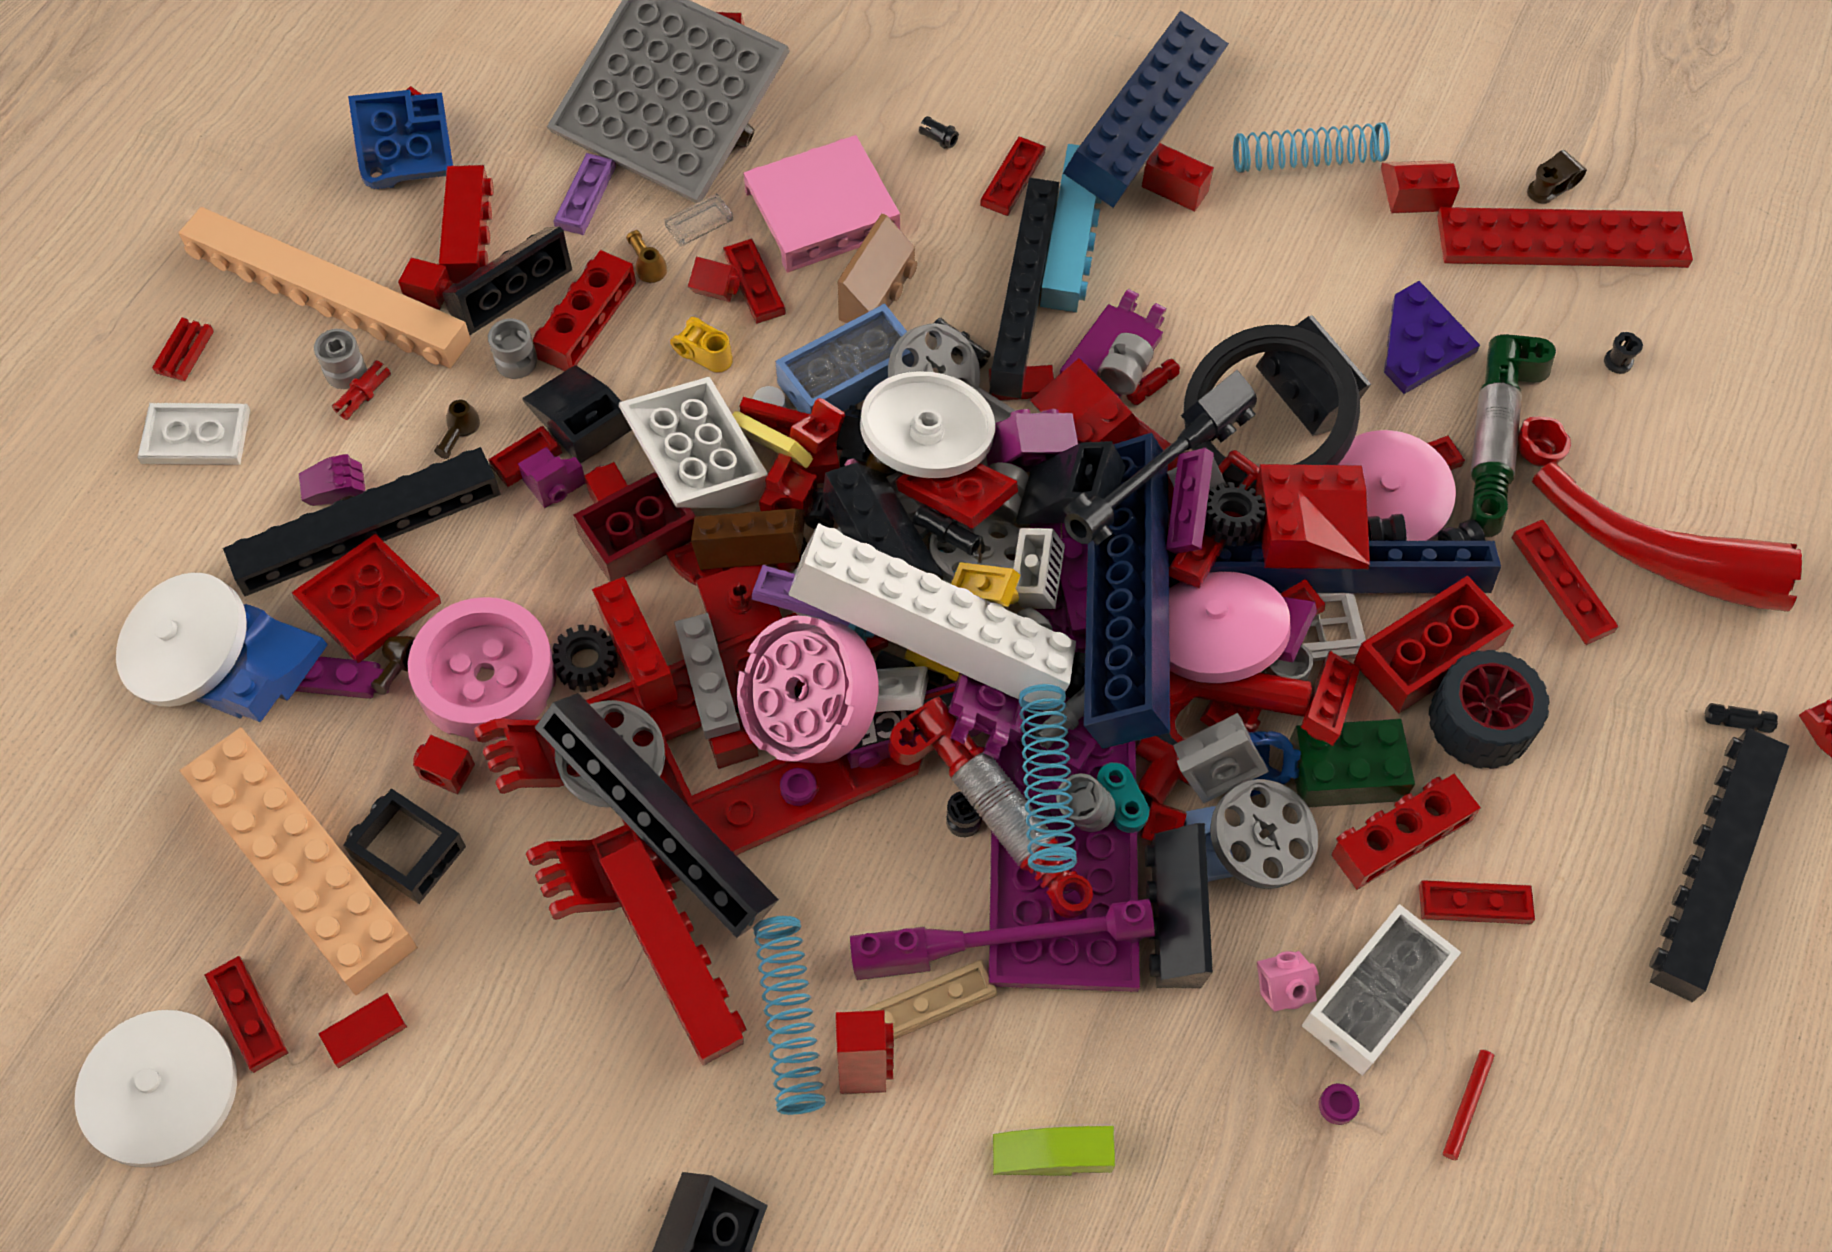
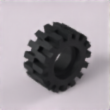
[1204,482,1266,546]
[552,624,618,693]

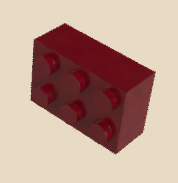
[573,471,696,582]

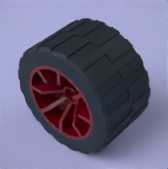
[1428,650,1550,769]

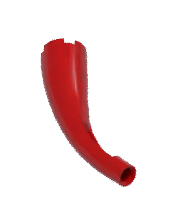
[1532,462,1802,612]

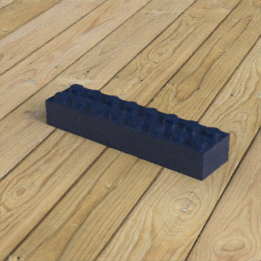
[1063,10,1229,208]

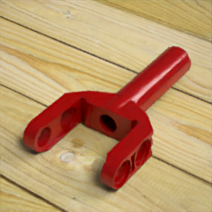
[1170,671,1312,717]

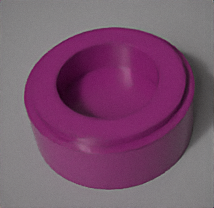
[780,768,817,806]
[1319,1083,1360,1125]

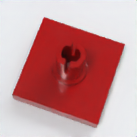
[696,565,782,645]

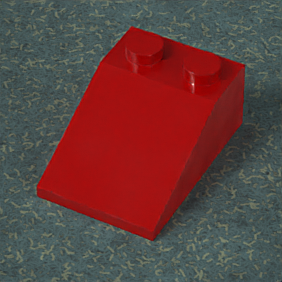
[1030,358,1140,444]

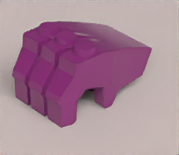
[299,454,366,506]

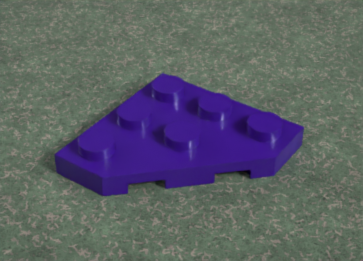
[1384,281,1480,394]

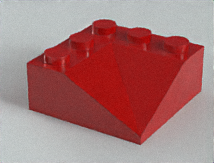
[1255,464,1370,569]

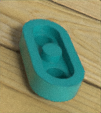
[1096,763,1149,833]

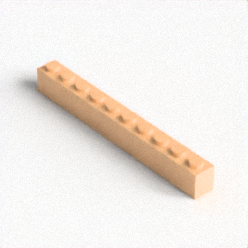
[179,207,471,369]

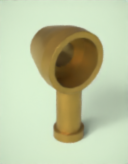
[626,230,667,283]

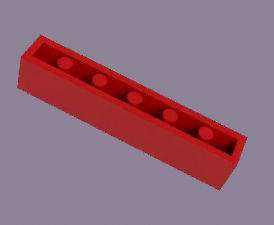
[599,839,747,1066]

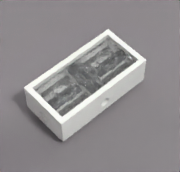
[1302,904,1461,1076]

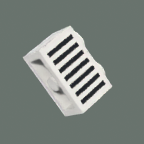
[1013,528,1065,609]

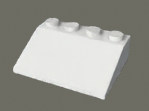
[619,377,768,508]

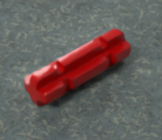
[1126,358,1181,405]

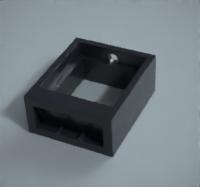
[343,788,466,904]

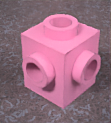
[1257,951,1319,1012]

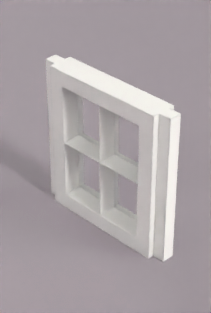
[1280,593,1366,661]

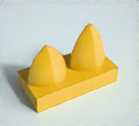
[951,562,1021,607]

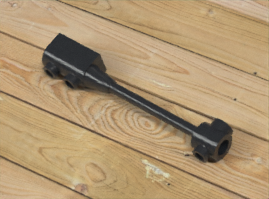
[1063,370,1257,546]

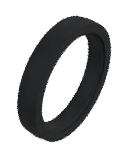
[1184,324,1360,491]

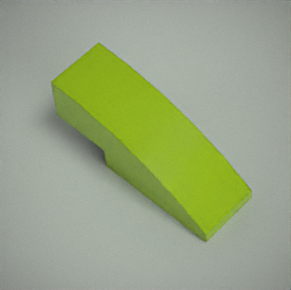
[993,1126,1115,1176]

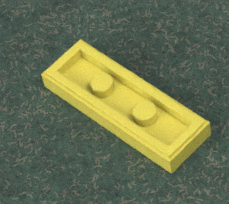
[732,411,813,468]

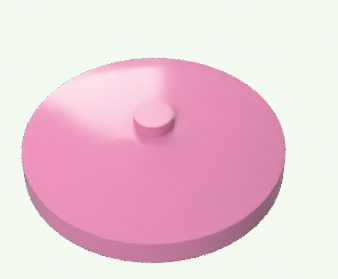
[1338,430,1456,541]
[1169,572,1291,683]

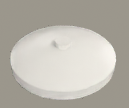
[860,371,995,478]
[116,573,247,707]
[75,1010,237,1167]

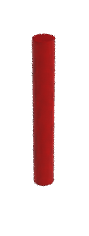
[1442,1050,1495,1161]

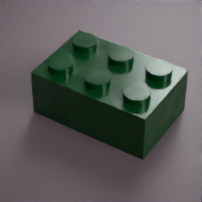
[1289,719,1415,807]

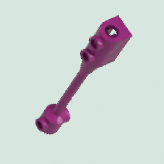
[850,899,1155,980]

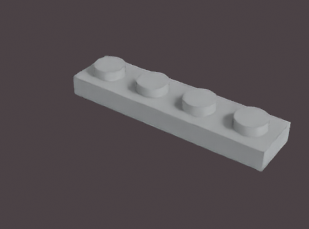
[675,613,740,739]

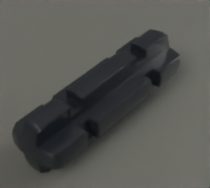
[1705,703,1778,733]

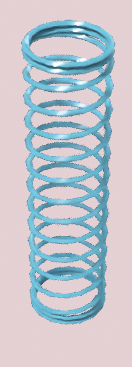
[1233,122,1390,173]
[1019,684,1077,873]
[753,916,826,1115]

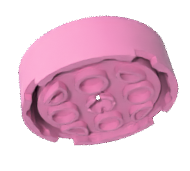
[408,597,556,741]
[737,616,879,764]

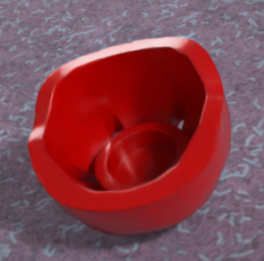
[1517,416,1571,467]

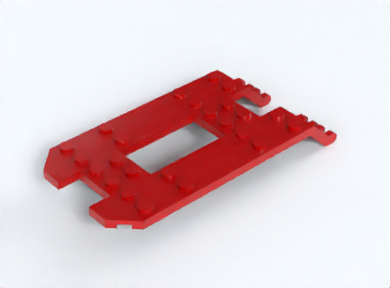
[474,613,924,920]

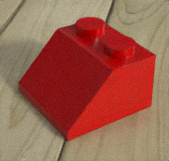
[1381,160,1460,214]

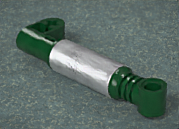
[1470,334,1556,537]

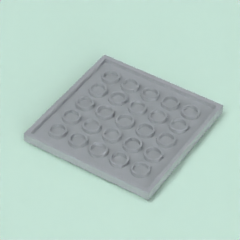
[547,0,790,205]

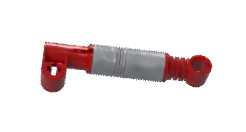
[888,697,1093,918]

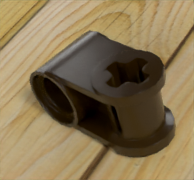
[1527,150,1587,204]

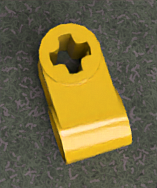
[670,317,733,372]

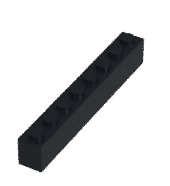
[989,177,1060,399]
[223,447,501,597]
[535,693,779,938]
[1649,728,1789,1002]

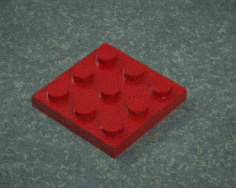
[292,534,441,663]

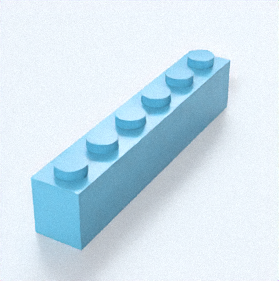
[1040,144,1102,312]

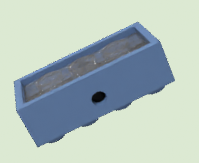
[775,303,914,414]

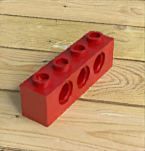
[533,250,636,371]
[1331,773,1481,890]

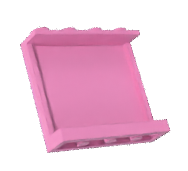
[743,135,900,273]

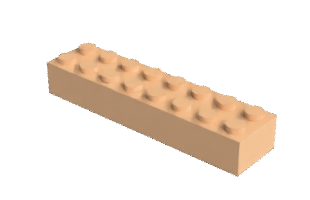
[179,727,418,995]

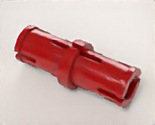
[332,360,391,420]

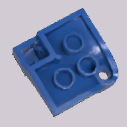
[348,90,453,189]
[195,604,328,723]

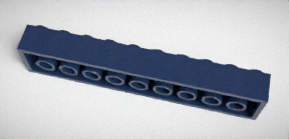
[1084,433,1170,749]

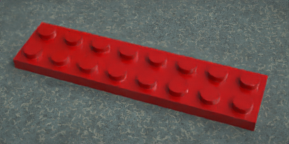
[1437,207,1693,268]

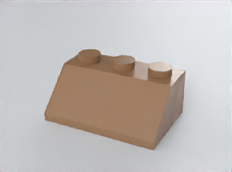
[837,213,918,323]

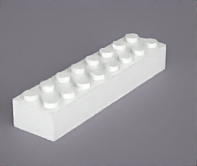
[788,523,1076,712]

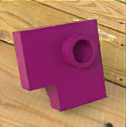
[518,447,586,508]

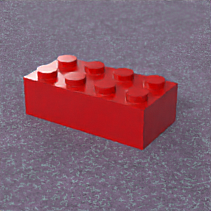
[1354,575,1514,714]

